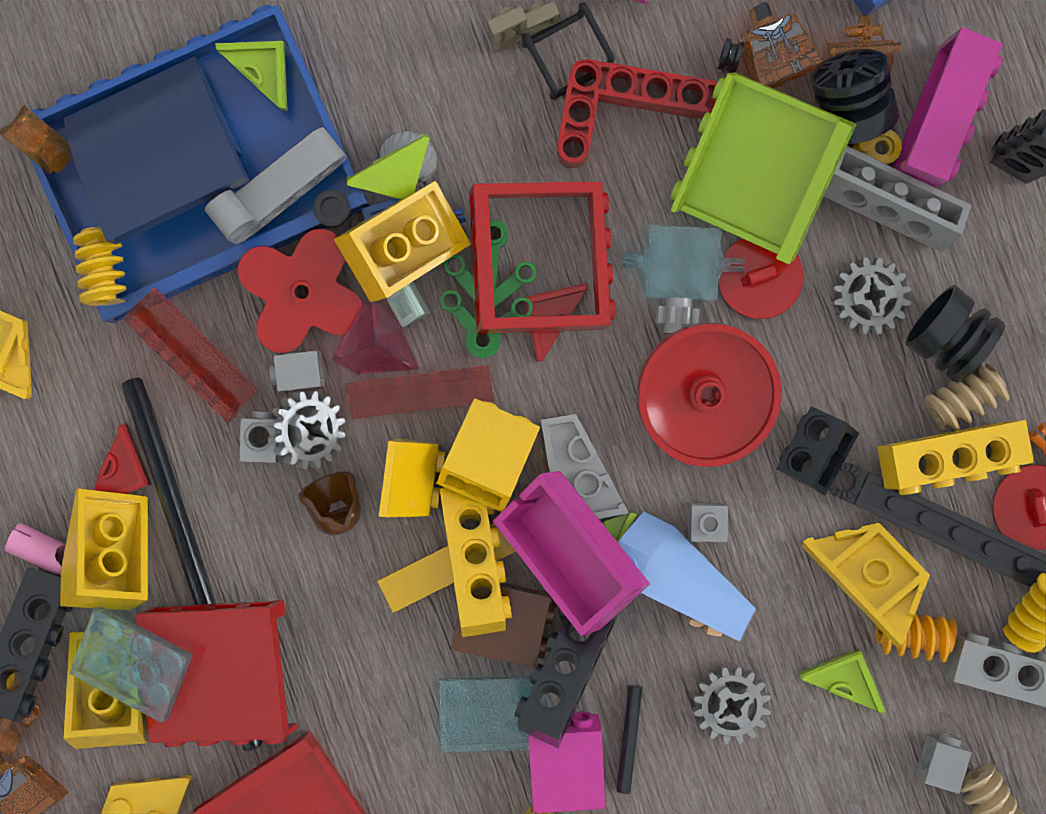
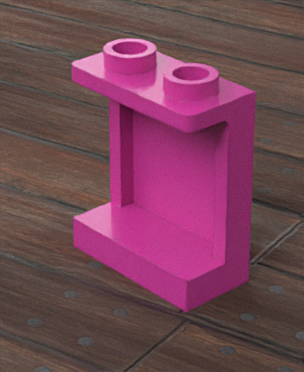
[528,711,606,813]

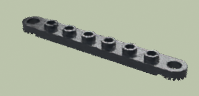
[828,463,1046,587]

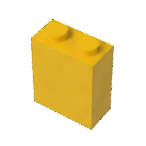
[436,398,540,512]

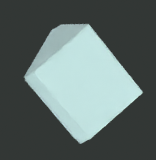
[386,282,430,328]

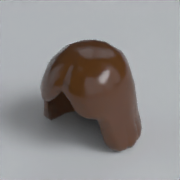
[298,471,361,536]

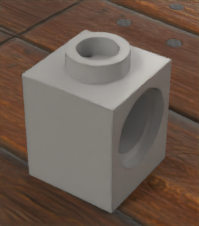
[269,351,326,392]
[239,411,282,463]
[686,502,728,542]
[915,732,972,794]

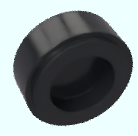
[313,190,351,228]

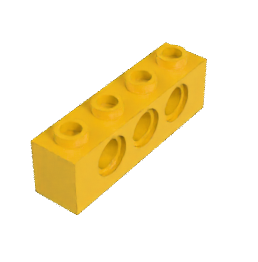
[877,420,1034,495]
[440,488,512,637]

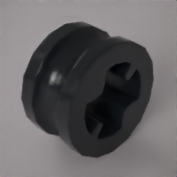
[717,38,744,73]

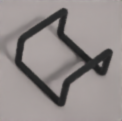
[522,2,615,100]

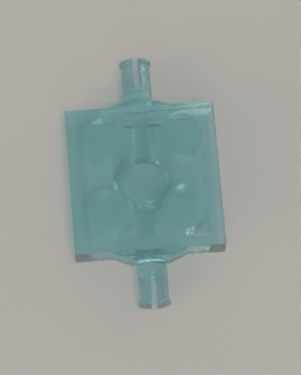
[622,225,745,300]

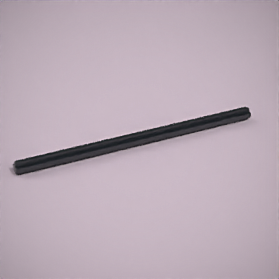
[122,378,262,751]

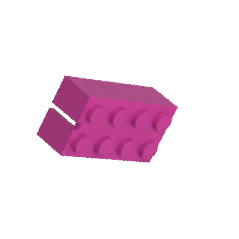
[892,27,1003,188]
[493,471,650,637]

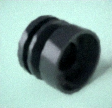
[811,49,899,144]
[905,285,1005,382]

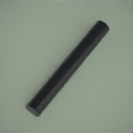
[617,685,643,794]

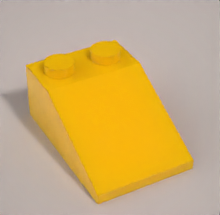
[334,181,471,302]
[379,438,446,517]
[60,489,148,611]
[63,628,148,749]

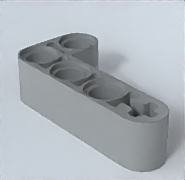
[204,127,347,245]

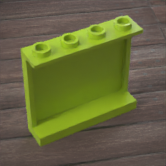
[670,72,857,264]

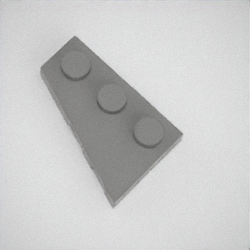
[541,414,629,519]

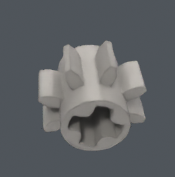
[655,297,700,334]

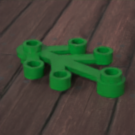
[440,220,537,358]

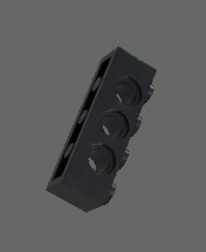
[990,109,1046,184]
[0,567,73,724]
[514,612,618,748]

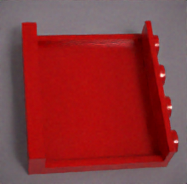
[135,600,298,747]
[189,730,366,814]

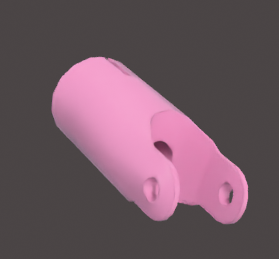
[5,523,66,577]

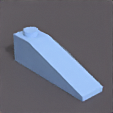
[618,511,756,641]

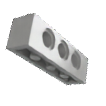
[824,146,972,253]
[943,632,1046,707]

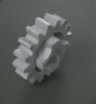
[831,257,911,335]
[267,391,345,469]
[692,664,771,744]

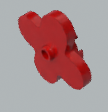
[238,228,363,353]

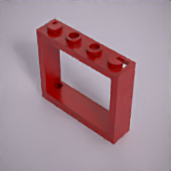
[469,182,615,334]

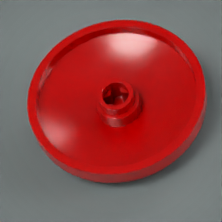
[637,323,782,467]

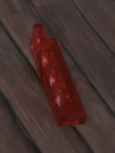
[122,287,258,423]
[344,365,494,419]

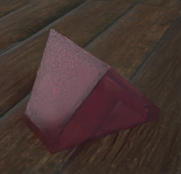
[331,298,419,375]

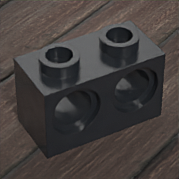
[777,406,859,496]

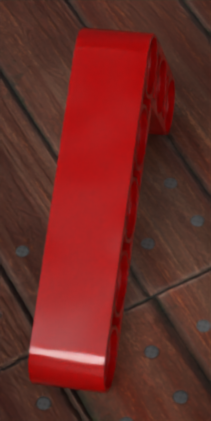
[557,59,718,169]

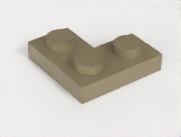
[487,1,560,53]

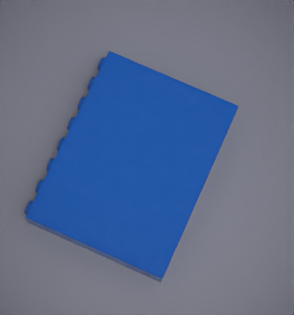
[14,4,370,323]

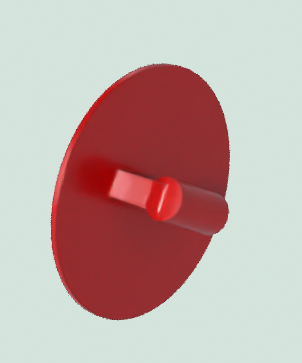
[718,238,804,319]
[993,465,1046,550]

